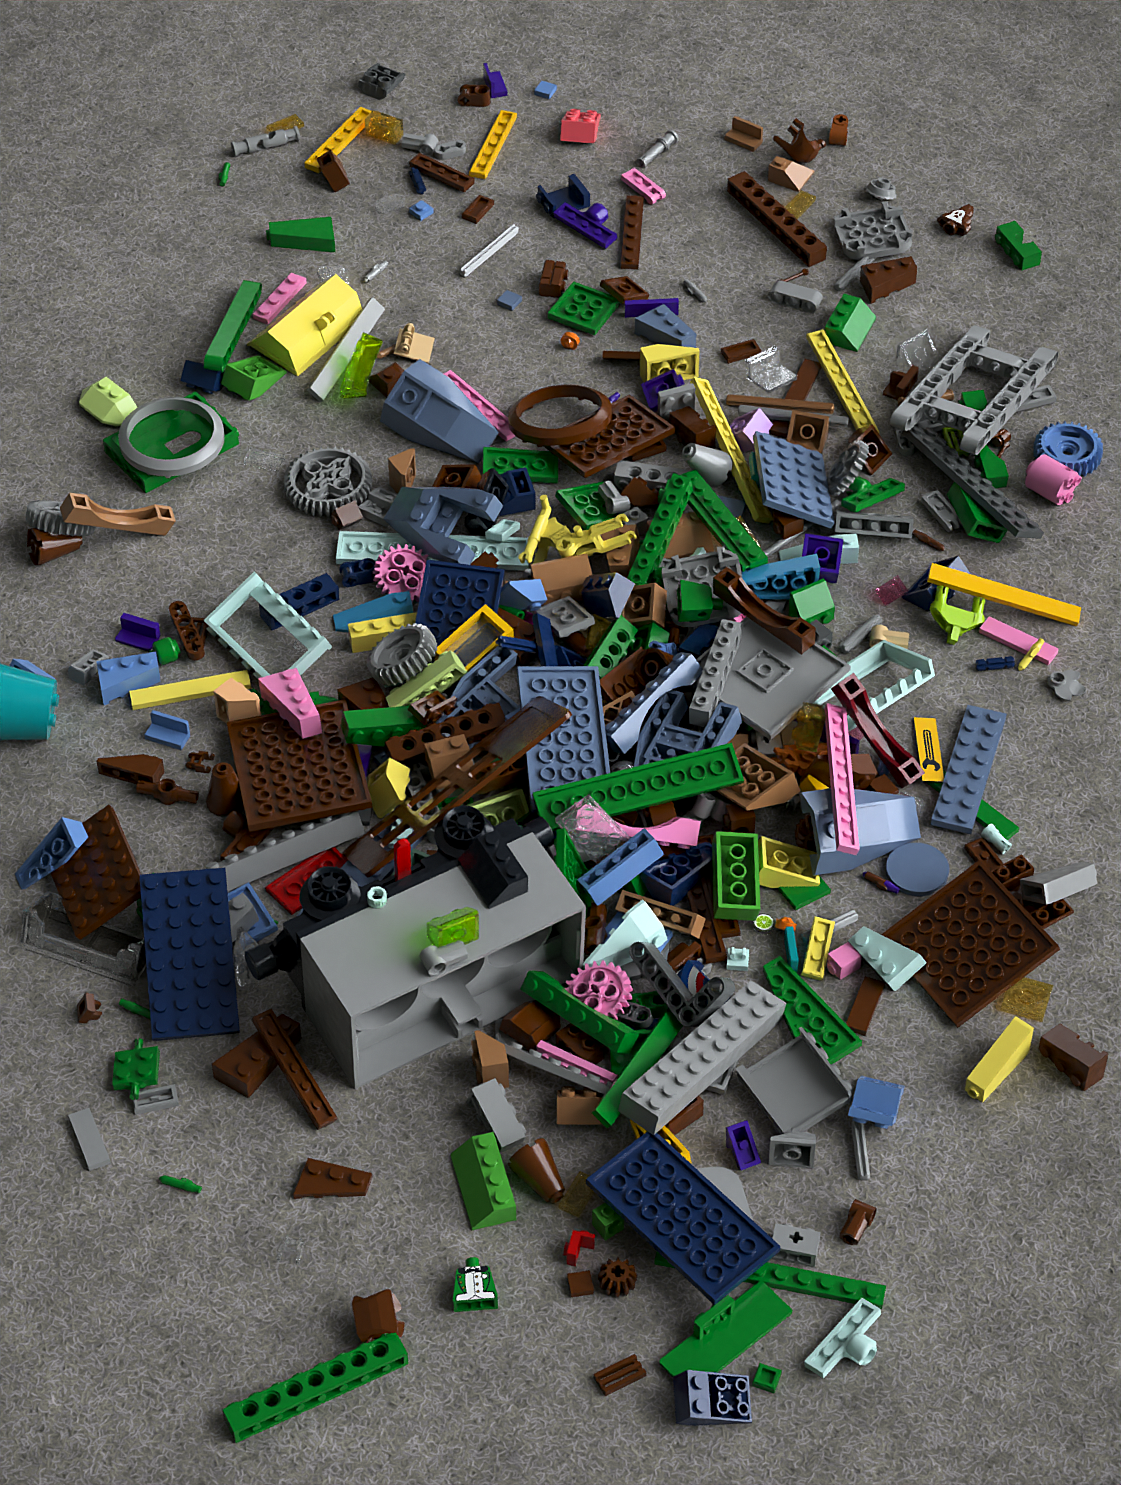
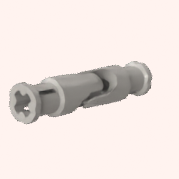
[231,126,300,157]

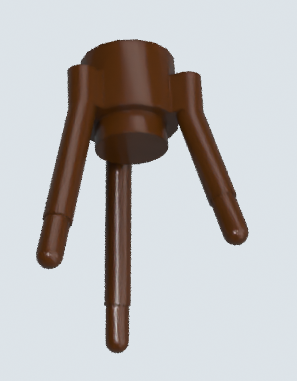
[987,428,1011,458]

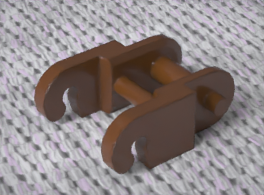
[185,751,215,773]

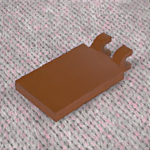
[770,743,828,776]

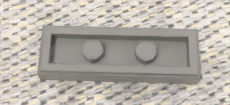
[68,1108,111,1171]

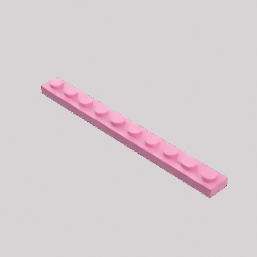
[824,703,860,855]

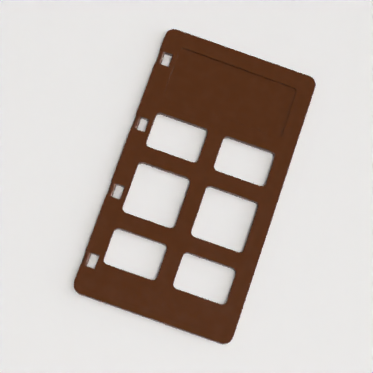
[343,696,572,878]

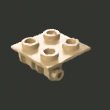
[394,323,435,364]

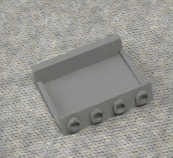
[736,1027,853,1135]

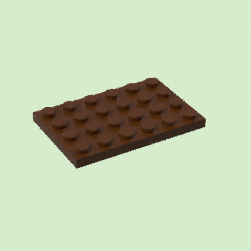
[543,394,675,478]
[51,805,141,940]

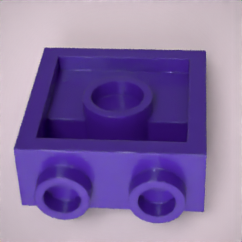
[641,369,685,412]

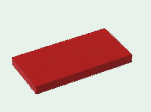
[265,847,348,915]

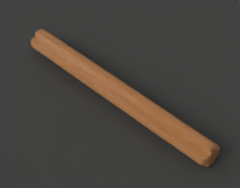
[726,394,834,414]

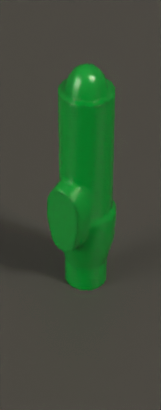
[219,162,231,186]
[119,998,151,1019]
[159,1175,202,1193]

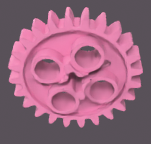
[373,544,428,602]
[564,960,633,1020]

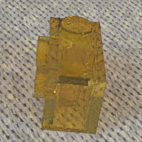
[365,110,403,145]
[791,702,826,752]

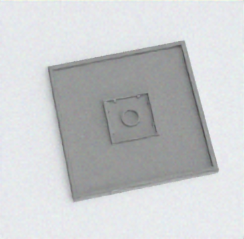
[690,617,851,740]

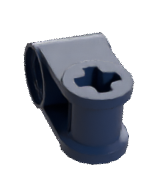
[339,558,375,587]

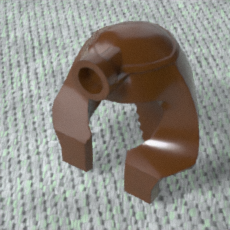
[773,118,826,163]

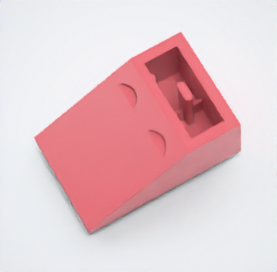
[560,109,601,143]

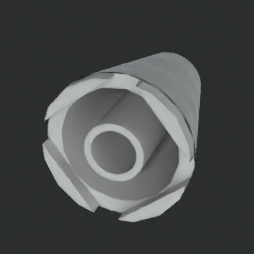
[682,443,732,487]

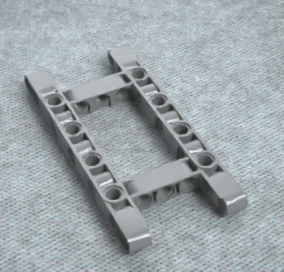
[890,325,1059,455]

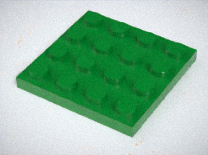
[554,828,592,919]

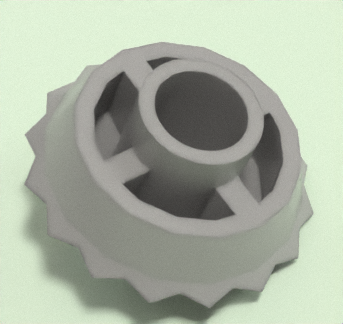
[865,178,897,200]

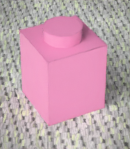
[827,942,862,980]

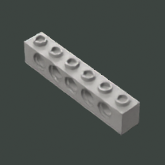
[689,619,741,727]

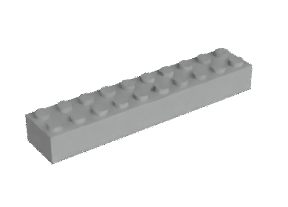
[618,980,786,1135]

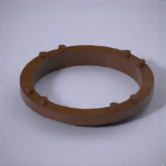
[508,384,612,447]

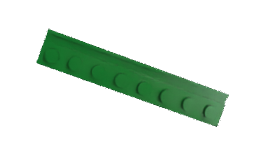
[681,470,768,572]

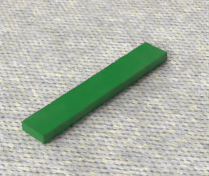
[919,764,1019,840]

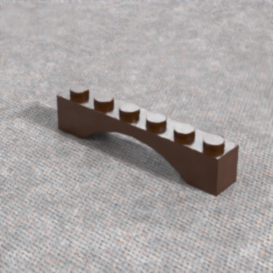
[713,567,816,655]

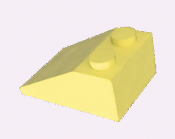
[640,344,700,382]
[758,836,820,888]

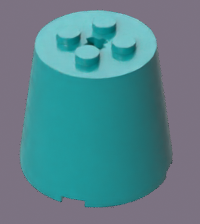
[0,663,59,740]

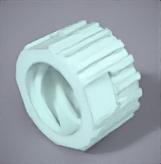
[367,886,387,909]

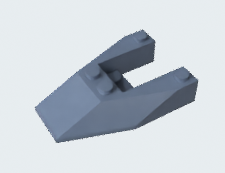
[384,487,503,565]
[436,646,520,749]
[634,690,742,767]

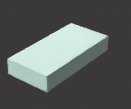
[485,519,520,542]

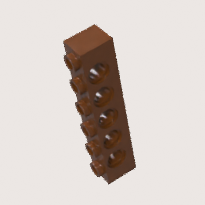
[384,702,505,767]

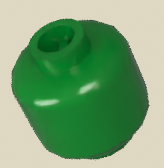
[150,637,181,665]

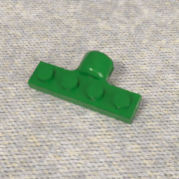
[841,476,905,512]

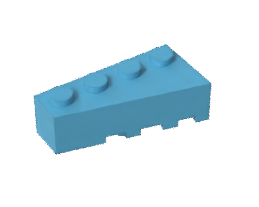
[741,554,820,599]

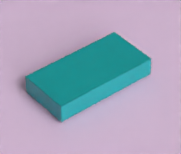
[784,926,799,973]

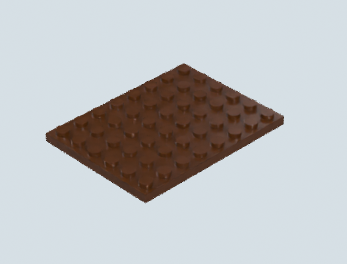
[227,699,373,832]

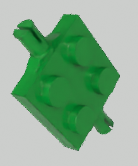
[112,1038,160,1100]

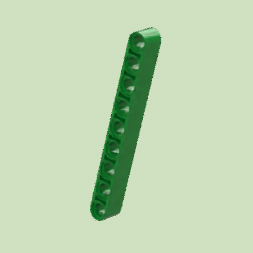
[204,280,262,372]

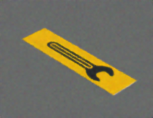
[914,717,944,782]

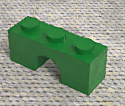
[995,221,1042,270]

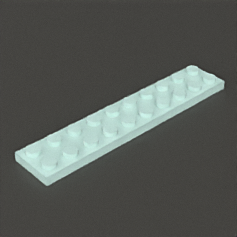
[336,531,529,571]

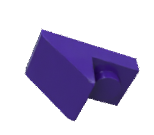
[726,1120,761,1170]

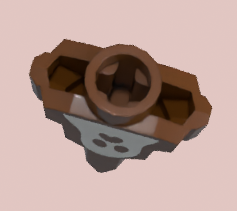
[937,204,974,236]

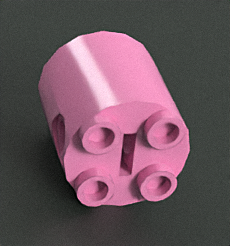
[1025,454,1082,505]

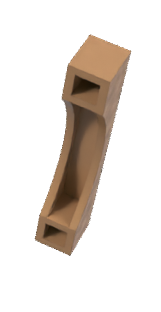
[60,493,176,535]

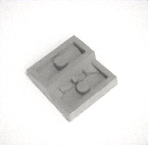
[358,486,397,528]

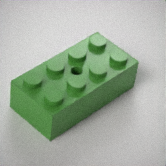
[712,831,760,921]

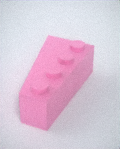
[258,668,322,739]

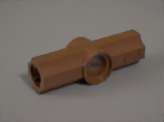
[584,902,608,956]

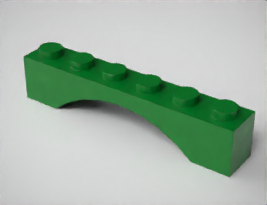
[958,390,1009,488]
[520,970,639,1053]

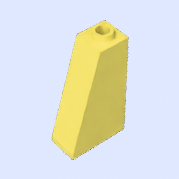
[965,1017,1034,1102]

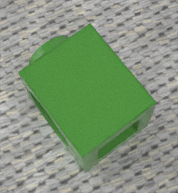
[592,1203,624,1240]

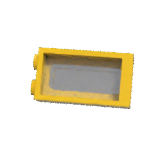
[434,604,514,681]

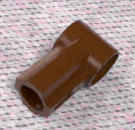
[839,1199,877,1245]

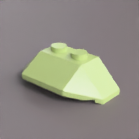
[79,377,137,426]

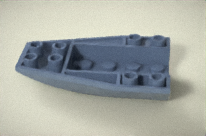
[380,359,499,463]
[799,788,921,876]

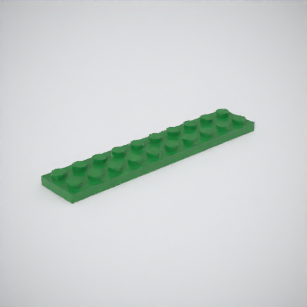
[532,743,744,831]

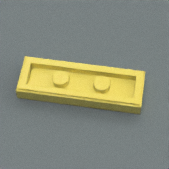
[801,916,835,981]

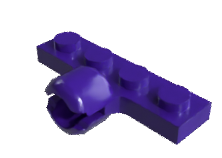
[553,202,617,249]

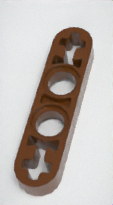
[169,601,205,661]

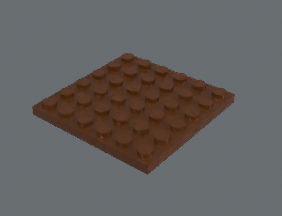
[881,860,1060,1028]

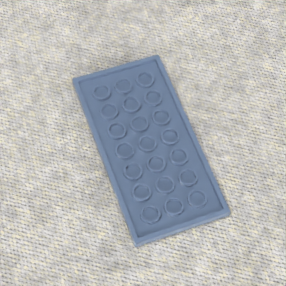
[517,666,610,813]

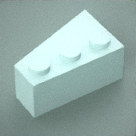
[848,926,927,991]

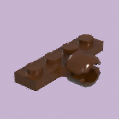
[220,810,274,861]

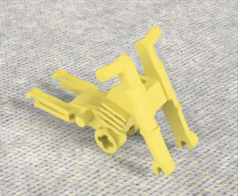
[518,495,637,564]

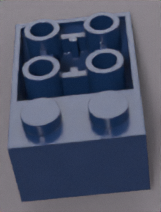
[499,467,536,516]
[673,1370,752,1426]

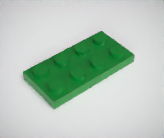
[482,447,558,483]

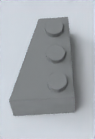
[466,1078,526,1153]

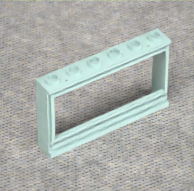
[204,571,332,679]
[803,640,935,732]

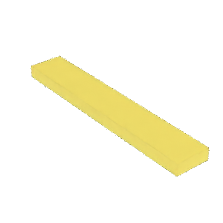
[129,670,251,710]

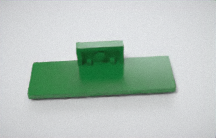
[659,1281,792,1377]

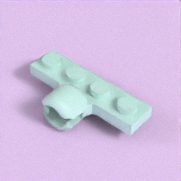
[804,1298,881,1379]

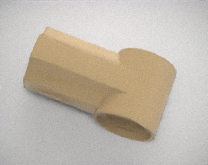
[869,625,909,649]

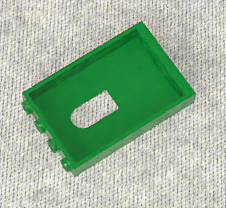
[103,391,239,493]

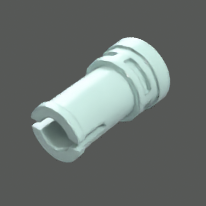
[981,824,1012,854]

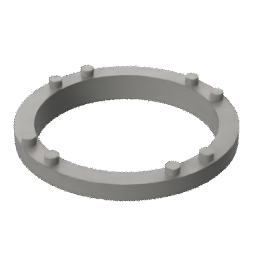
[118,397,224,478]

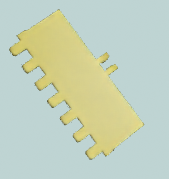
[247,274,362,376]

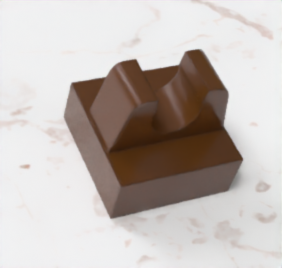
[77,993,102,1024]

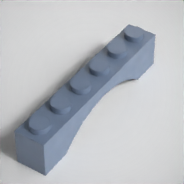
[605,652,703,754]

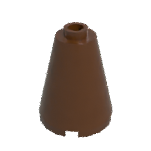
[27,528,83,565]
[635,648,674,687]
[206,762,244,817]
[507,1138,565,1203]

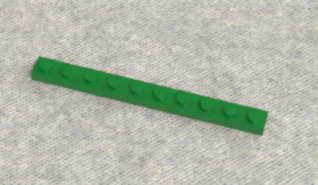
[654,1252,886,1309]

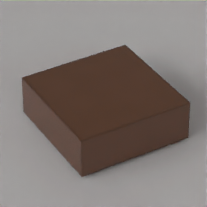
[567,1270,594,1298]

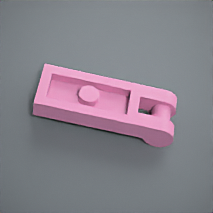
[621,168,666,205]

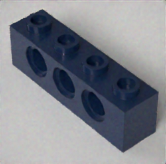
[259,573,340,630]

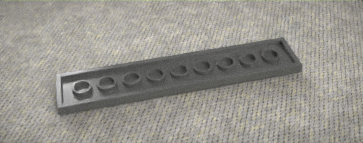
[902,426,1044,539]

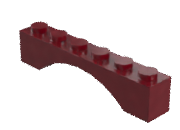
[831,673,925,788]

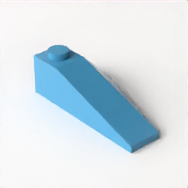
[333,591,413,632]

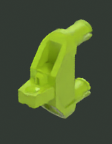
[930,586,986,645]

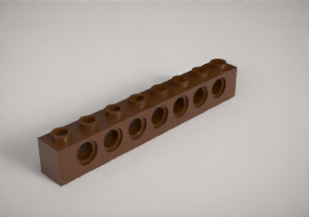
[727,171,827,267]

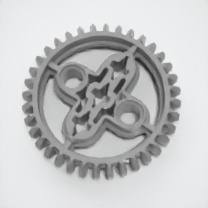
[284,446,373,517]

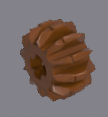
[598,1257,637,1298]

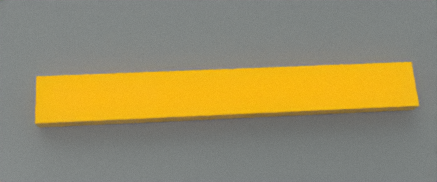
[927,563,1081,626]

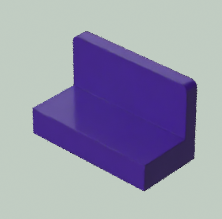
[483,63,508,98]
[115,613,161,652]

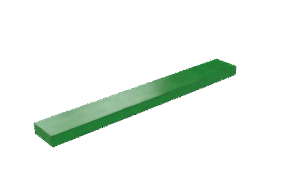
[591,1007,683,1128]

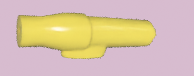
[1018,638,1045,671]

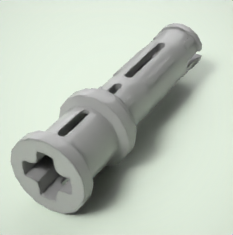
[637,130,679,168]

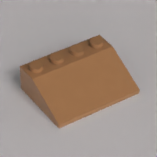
[715,743,800,811]

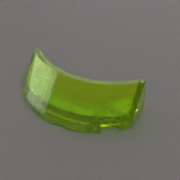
[339,332,383,399]

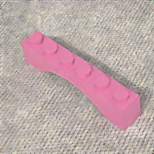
[570,802,701,849]

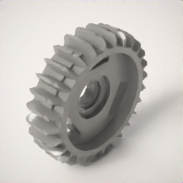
[25,500,96,536]
[366,623,437,686]

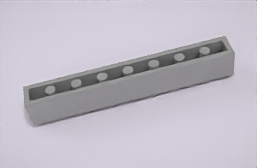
[204,811,365,891]

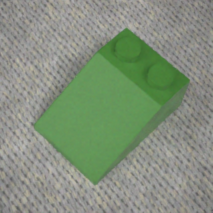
[221,355,287,400]

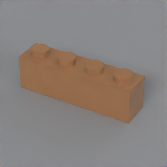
[615,890,706,939]

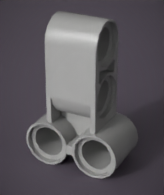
[688,791,733,821]

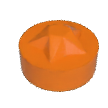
[561,332,580,350]
[775,917,797,932]

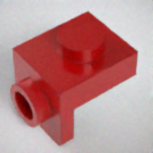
[563,1230,595,1267]

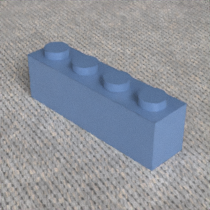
[578,828,664,906]

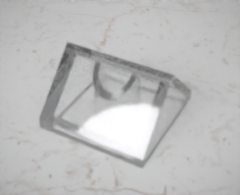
[896,329,941,376]

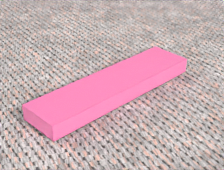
[979,616,1058,665]

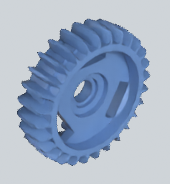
[1033,421,1103,476]

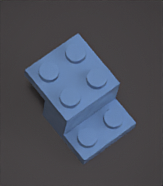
[848,1076,905,1129]

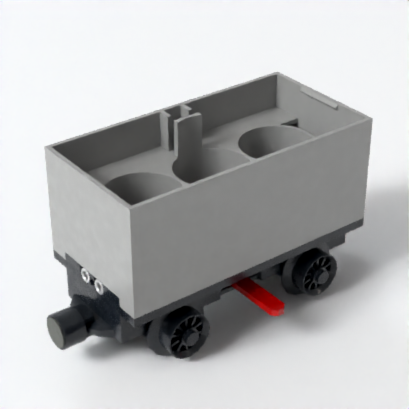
[245,805,586,1089]

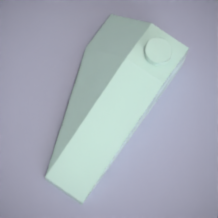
[779,534,859,564]
[583,899,668,970]

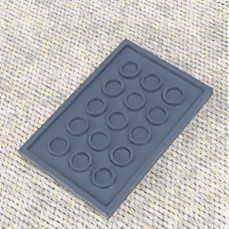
[753,431,835,528]

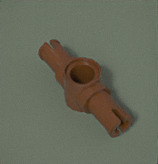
[136,778,199,805]

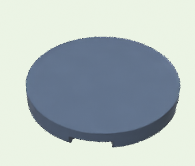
[886,843,949,896]

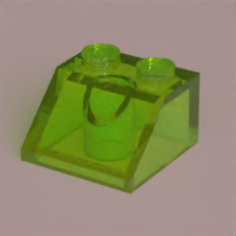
[427,907,479,948]

